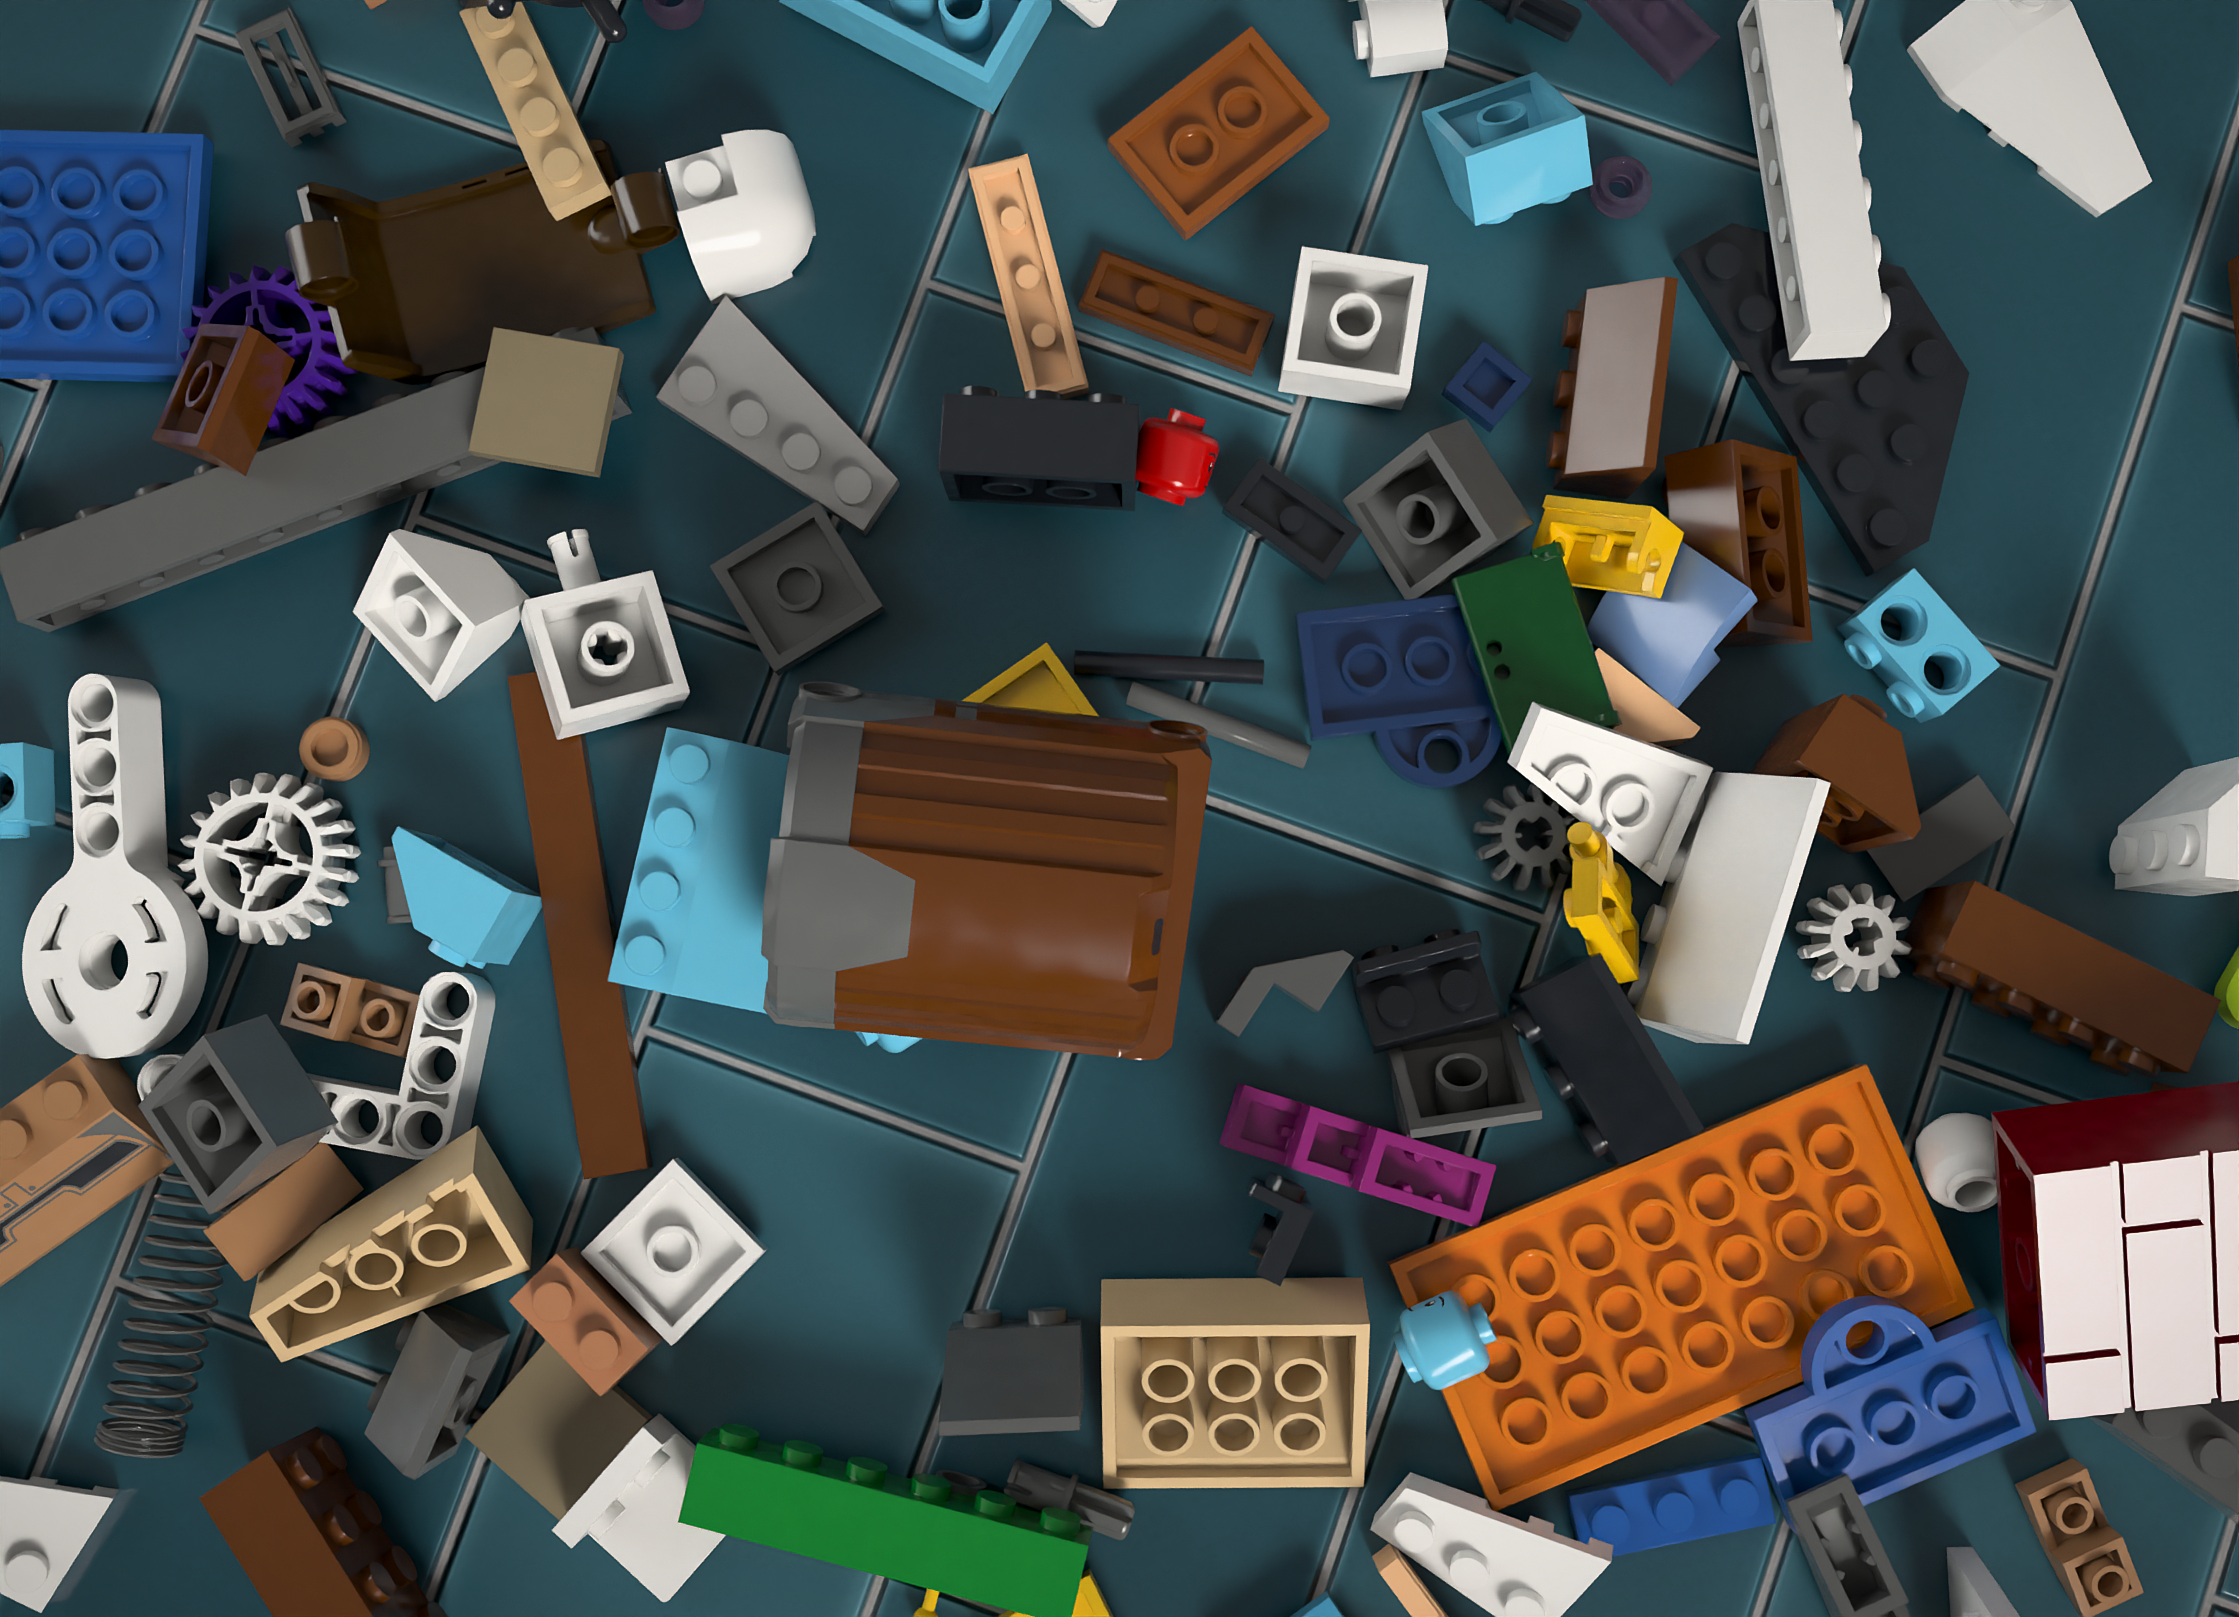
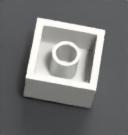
[1278,246,1428,410]

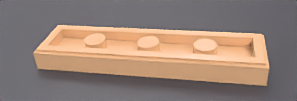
[968,154,1089,400]

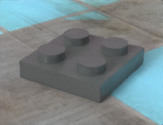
[710,500,886,676]

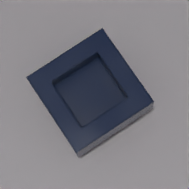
[1441,341,1533,433]

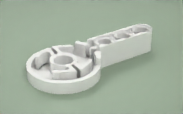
[22,674,208,1059]

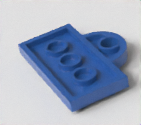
[1744,1295,2037,1535]

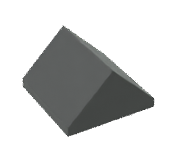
[1386,1017,1542,1139]

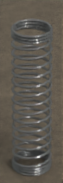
[94,1152,243,1458]

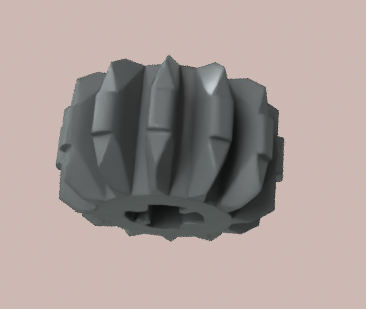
[1473,783,1581,891]

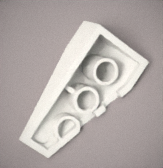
[1907,0,2152,218]

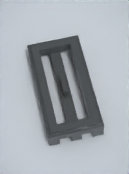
[234,7,347,148]

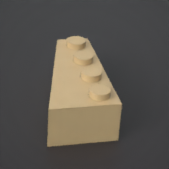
[249,1125,533,1362]

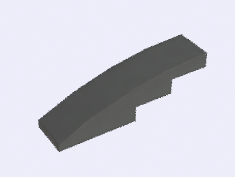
[1784,1473,1911,1617]

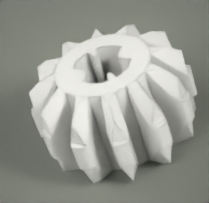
[1795,884,1913,992]

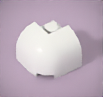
[665,130,816,304]

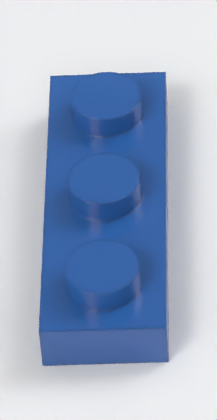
[1564,1452,1776,1557]

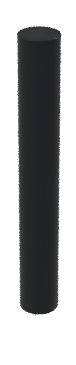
[1074,650,1264,685]

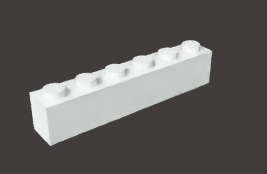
[1737,0,1891,361]

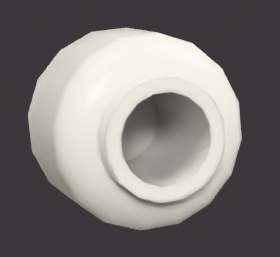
[1915,1113,1998,1212]

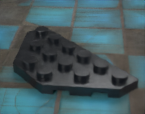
[1673,223,1969,577]

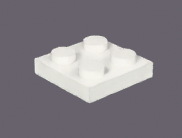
[581,1158,768,1346]

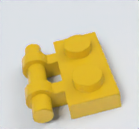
[1563,822,1639,983]

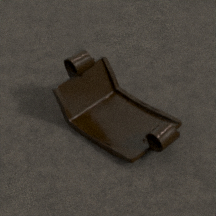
[284,139,680,385]

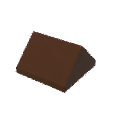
[151,323,295,476]

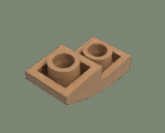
[280,963,420,1058]
[203,1142,364,1282]
[2015,1457,2144,1617]

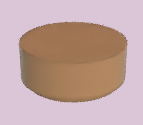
[299,717,370,782]

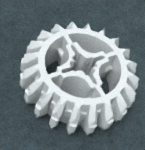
[177,773,362,945]

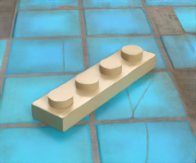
[459,1,611,221]

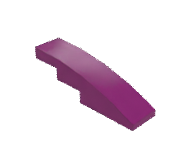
[1219,1083,1496,1228]

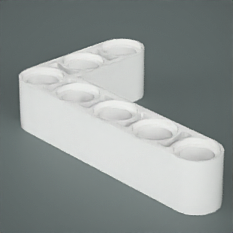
[137,972,495,1160]

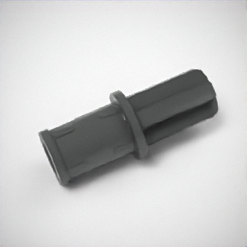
[1003,1457,1135,1540]

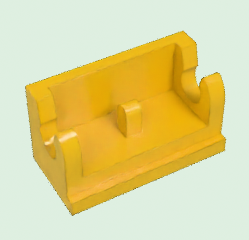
[1532,495,1684,598]

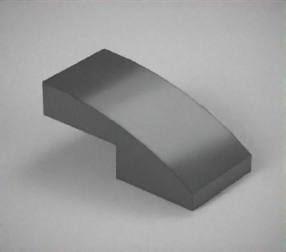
[1867,773,2016,902]

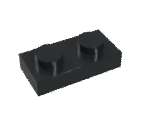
[1222,458,1362,585]

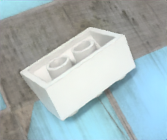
[2109,757,2239,896]

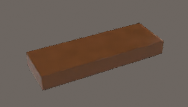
[1079,249,1275,377]

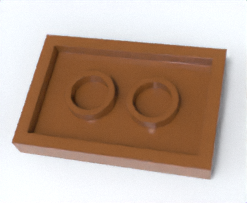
[1107,26,1330,241]

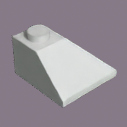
[353,529,531,702]

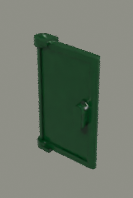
[1451,542,1622,755]

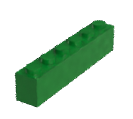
[678,1424,1093,1617]

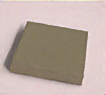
[468,327,624,478]
[464,1341,653,1521]

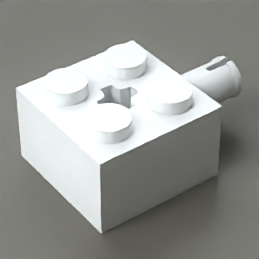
[520,529,690,740]

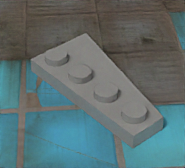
[656,295,900,536]

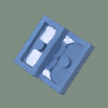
[1587,541,1758,709]

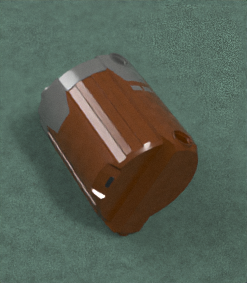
[761,682,1212,1060]

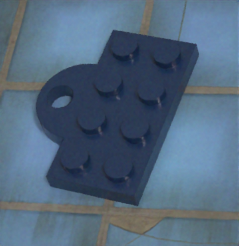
[1295,594,1510,789]

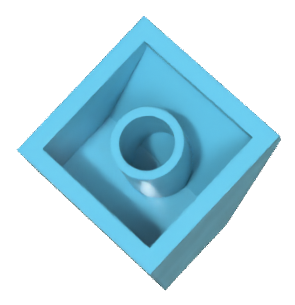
[1422,72,1593,226]
[391,826,542,969]

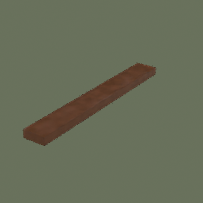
[508,672,652,1180]

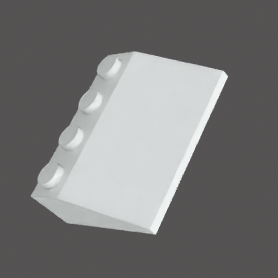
[1622,772,1831,1044]

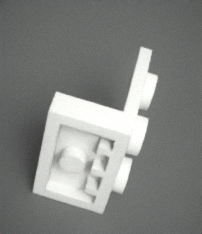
[552,1413,726,1602]

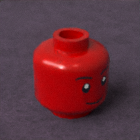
[1136,408,1219,506]

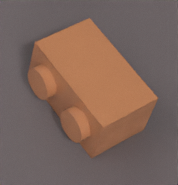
[509,1246,664,1397]

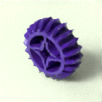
[180,264,358,436]

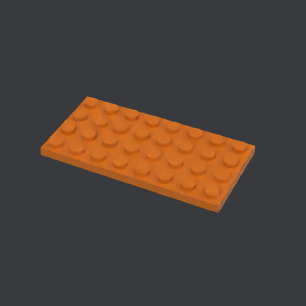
[1387,1064,1975,1511]

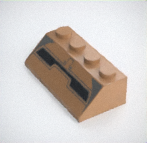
[0,1054,175,1287]

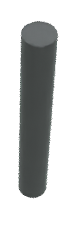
[1125,681,1312,769]

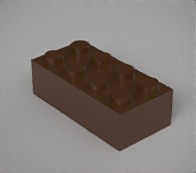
[1896,880,2221,1078]
[199,1426,448,1617]

